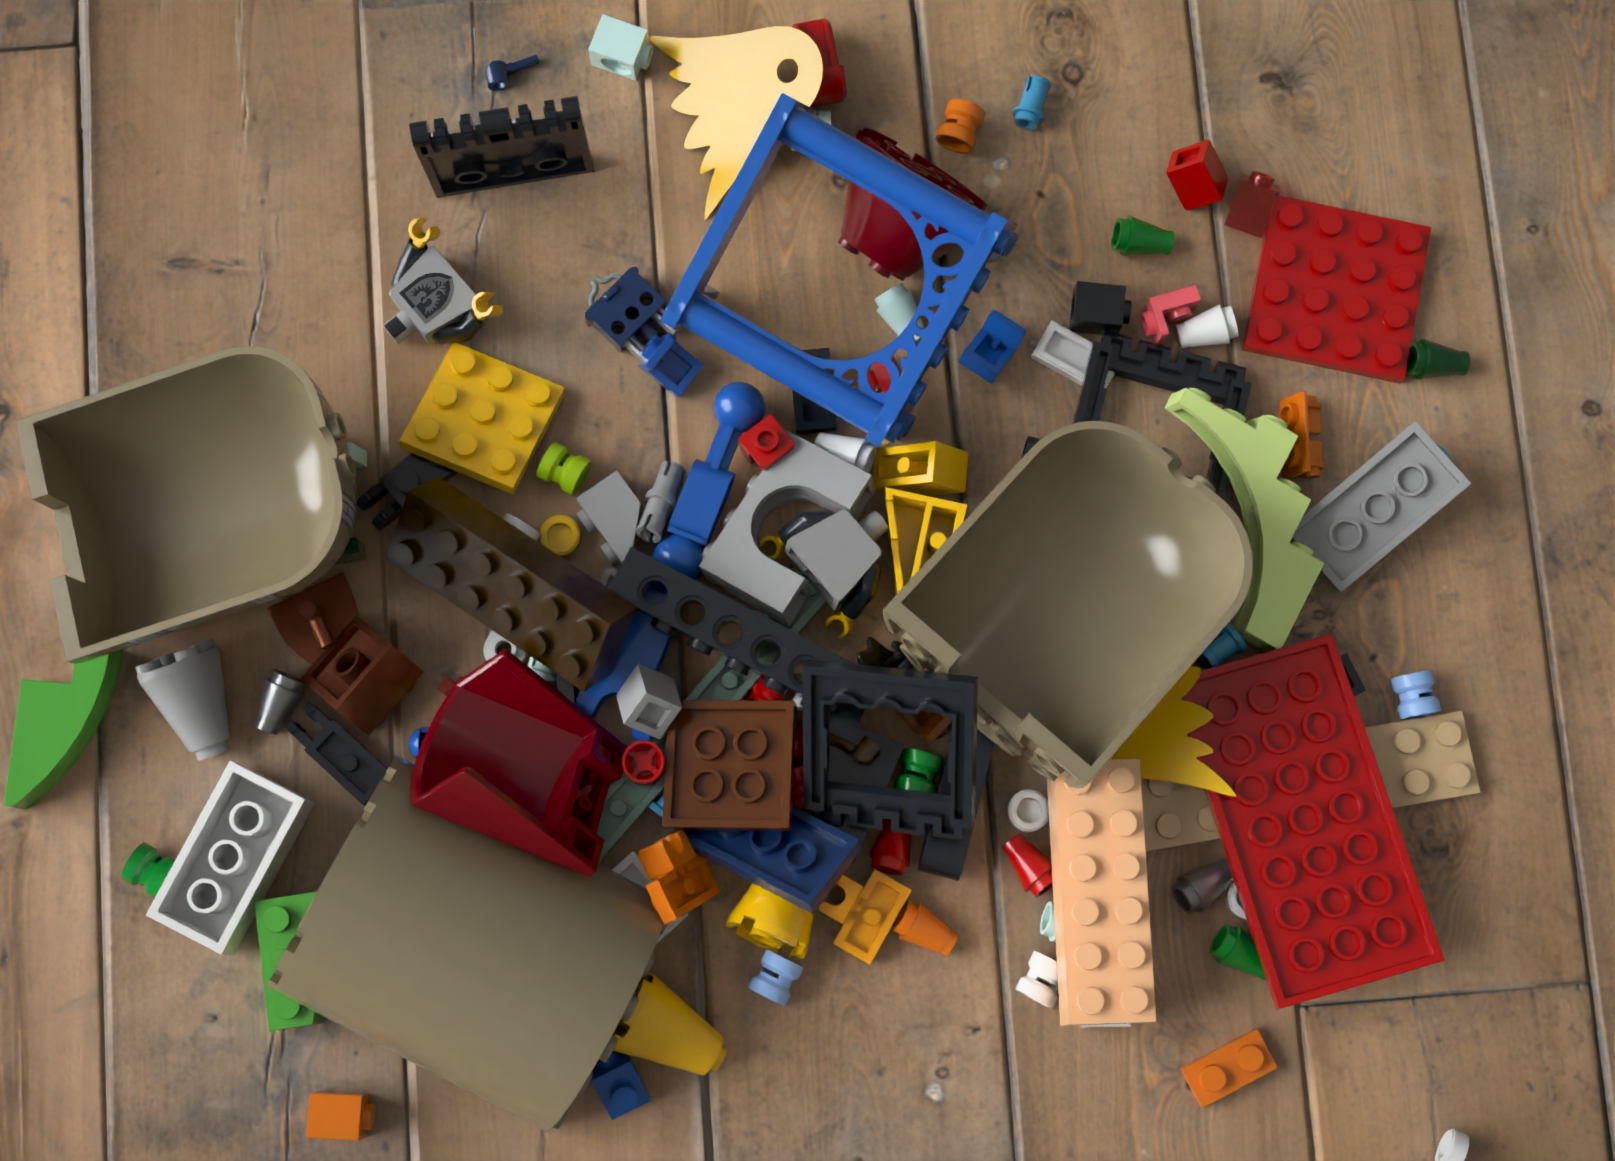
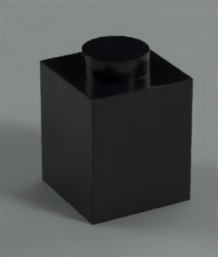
[1069,281,1132,335]

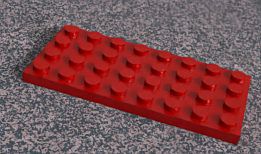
[1181,633,1445,1010]

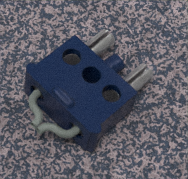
[585,267,680,363]

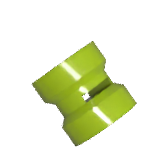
[536,441,592,496]

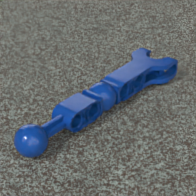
[575,382,766,742]

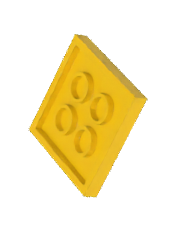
[399,343,565,495]

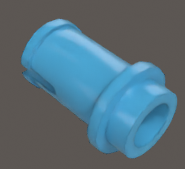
[1013,75,1051,130]

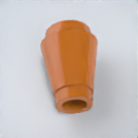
[892,901,958,956]

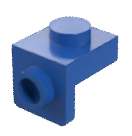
[958,310,1026,384]
[638,333,704,397]
[591,1051,651,1120]

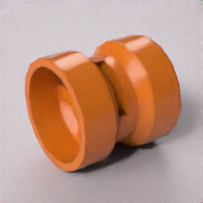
[935,99,986,154]

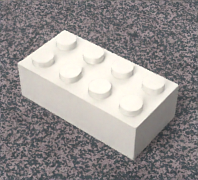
[146,761,315,955]

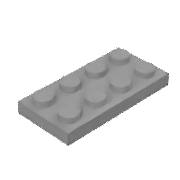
[1292,421,1472,592]

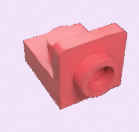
[1141,285,1201,345]

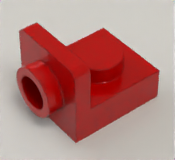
[738,414,795,470]

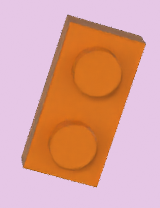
[1180,1029,1278,1108]

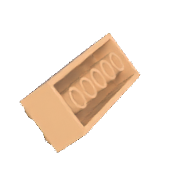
[1047,759,1156,1026]

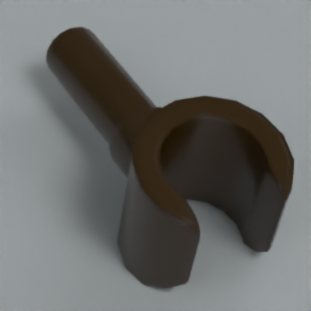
[829,732,881,766]

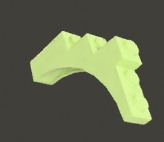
[1165,388,1324,652]

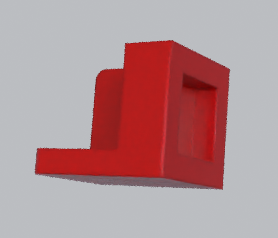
[1166,139,1228,211]

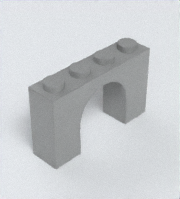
[699,431,877,626]

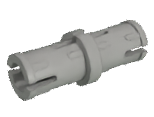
[635,461,686,543]

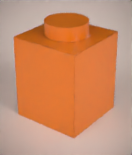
[306,1091,375,1141]

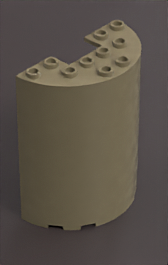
[267,755,668,1132]

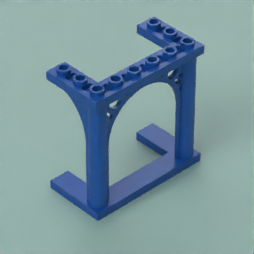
[659,93,1019,448]

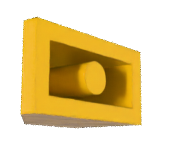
[873,441,969,496]

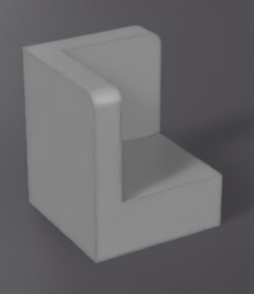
[616,663,682,739]

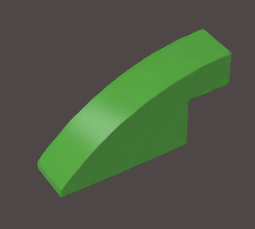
[3,650,123,809]

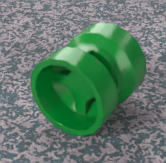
[893,748,944,793]
[121,842,175,898]

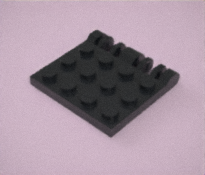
[409,96,595,198]

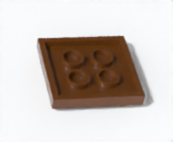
[662,700,797,831]

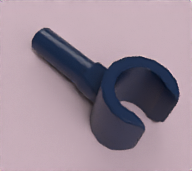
[486,55,540,91]

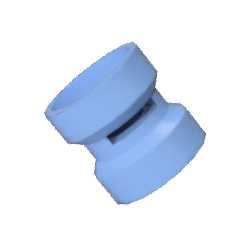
[1391,670,1442,720]
[748,949,804,1006]

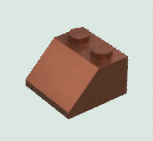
[301,615,424,736]

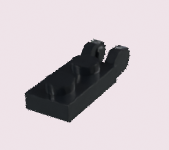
[357,453,458,530]
[284,700,388,806]

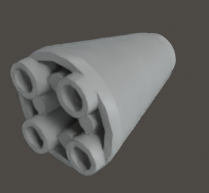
[135,638,230,761]

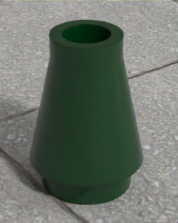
[1406,339,1470,380]

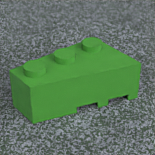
[254,891,324,1031]

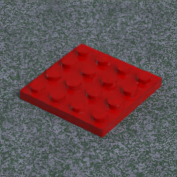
[1242,194,1432,384]

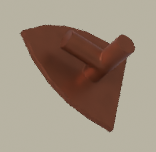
[267,572,358,664]

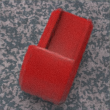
[792,18,847,108]

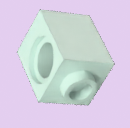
[588,14,653,81]

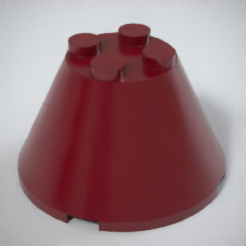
[838,126,994,281]

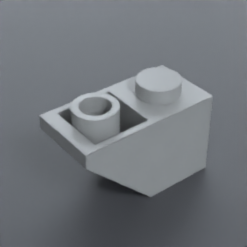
[576,470,643,567]

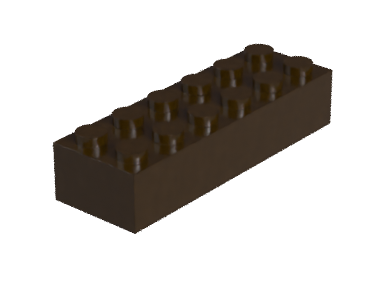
[386,477,638,692]

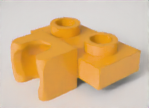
[817,869,912,965]

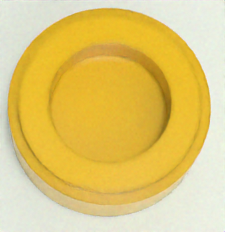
[539,515,582,558]

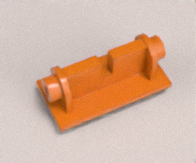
[1278,391,1324,479]

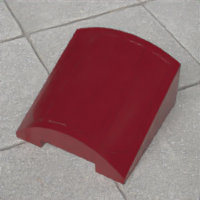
[410,650,627,876]

